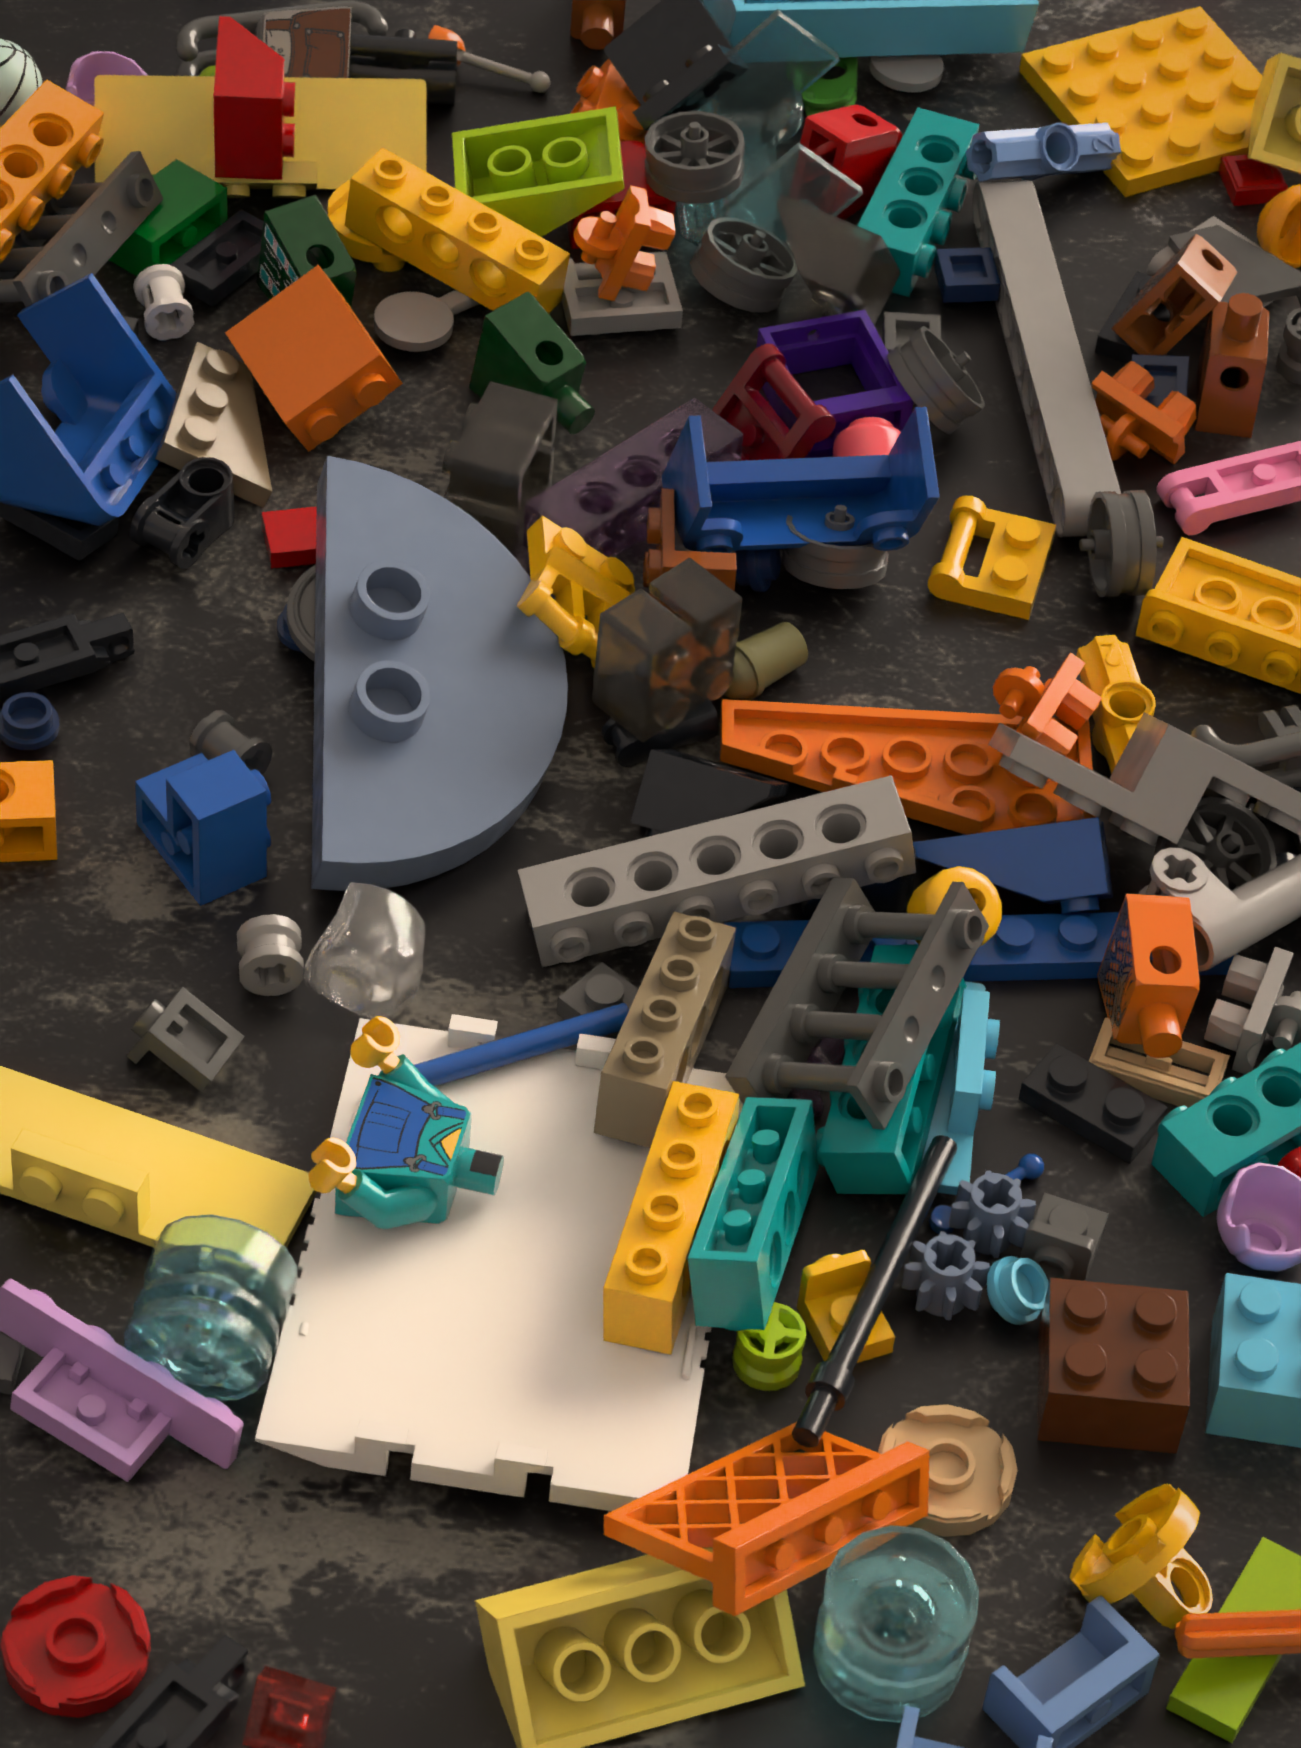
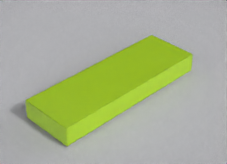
[1166,1537,1301,1743]

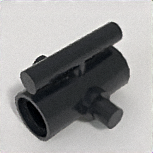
[348,28,458,106]

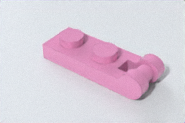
[1157,441,1301,535]

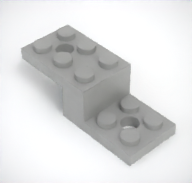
[988,713,1301,846]

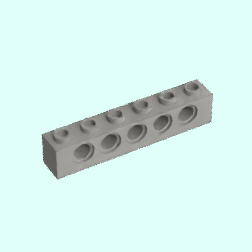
[518,775,916,968]

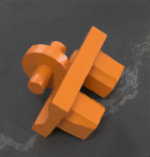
[573,185,675,301]
[1091,361,1196,465]
[993,652,1102,756]

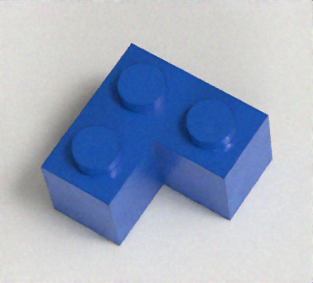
[135,750,271,906]

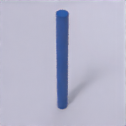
[378,1003,629,1086]

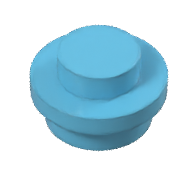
[987,1256,1049,1325]

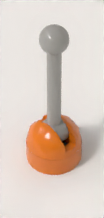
[428,25,550,93]

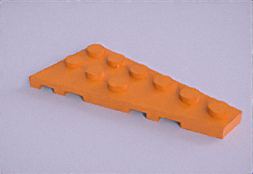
[720,699,1096,835]

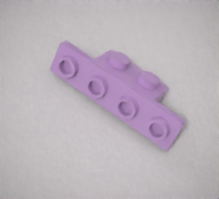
[0,1279,243,1482]

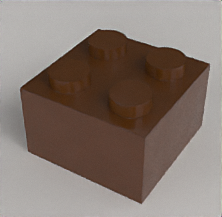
[1037,1277,1190,1454]

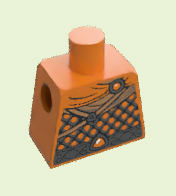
[1097,894,1200,1058]

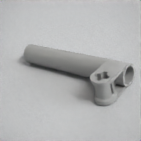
[1139,847,1301,972]

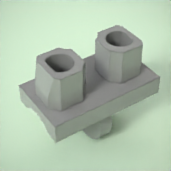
[1204,947,1301,1074]

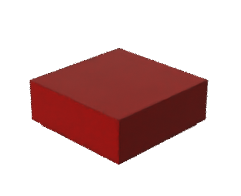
[1218,154,1288,206]
[262,506,317,568]

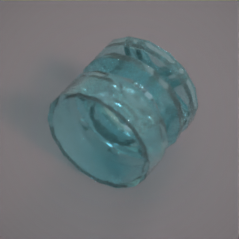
[124,1215,297,1401]
[813,1525,979,1723]

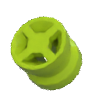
[732,1302,806,1391]

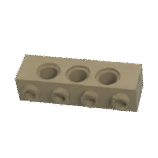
[593,912,736,1148]

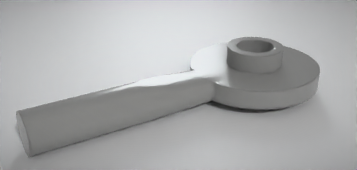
[869,55,944,92]
[374,290,480,352]

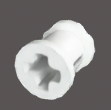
[133,264,194,340]

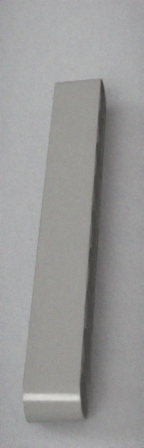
[973,180,1121,538]

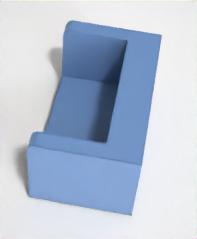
[982,1596,1160,1748]

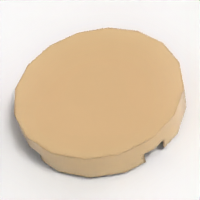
[878,1404,1018,1537]

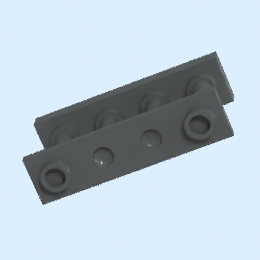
[0,151,163,307]
[725,877,989,1130]

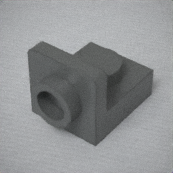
[126,987,245,1092]
[1020,1192,1109,1282]

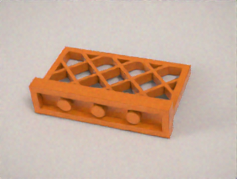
[604,1422,930,1616]

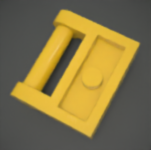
[927,495,1056,620]

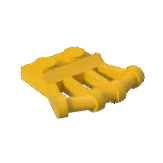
[517,516,667,689]

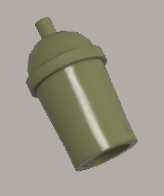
[704,622,808,701]

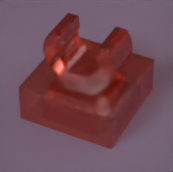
[243,1666,336,1748]

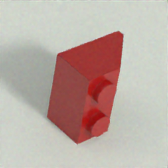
[213,16,295,180]

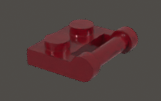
[704,344,836,461]

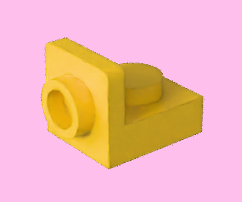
[797,1250,895,1363]

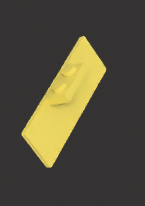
[94,75,426,199]
[0,1066,317,1285]

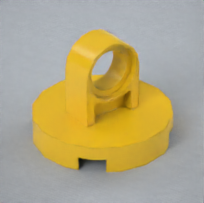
[1070,1484,1213,1629]

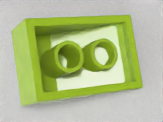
[452,106,625,237]

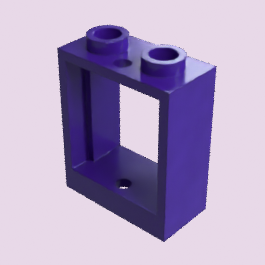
[756,310,914,458]

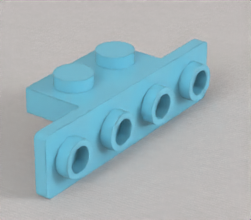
[921,981,1000,1195]

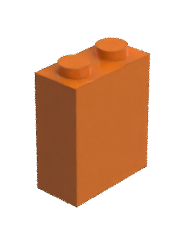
[225,265,403,452]

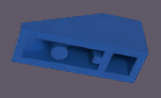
[913,817,1113,914]

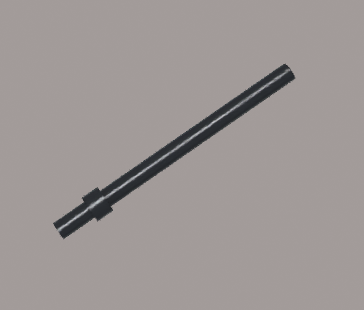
[792,1135,957,1448]

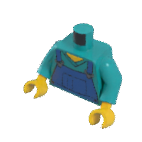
[309,1016,504,1230]

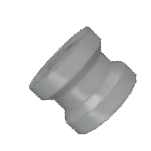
[237,914,304,996]

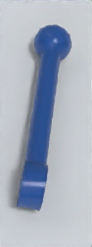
[929,1153,1044,1234]

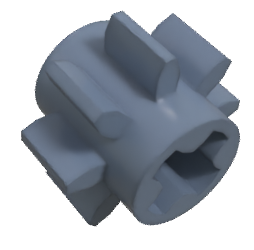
[948,1170,1036,1258]
[901,1231,990,1320]

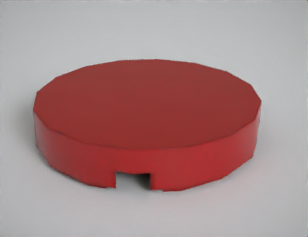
[0,1575,151,1718]

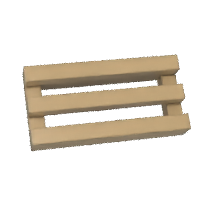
[1089,1017,1230,1107]

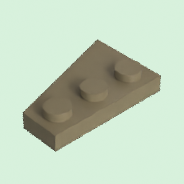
[155,342,272,508]

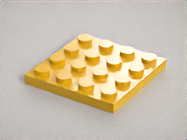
[1019,7,1262,197]

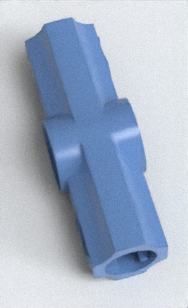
[966,123,1121,182]

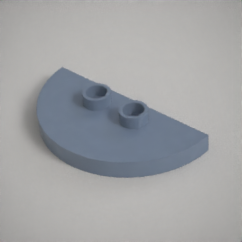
[311,456,568,891]

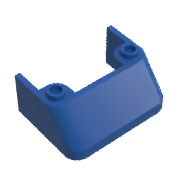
[0,273,177,526]
[662,407,940,553]

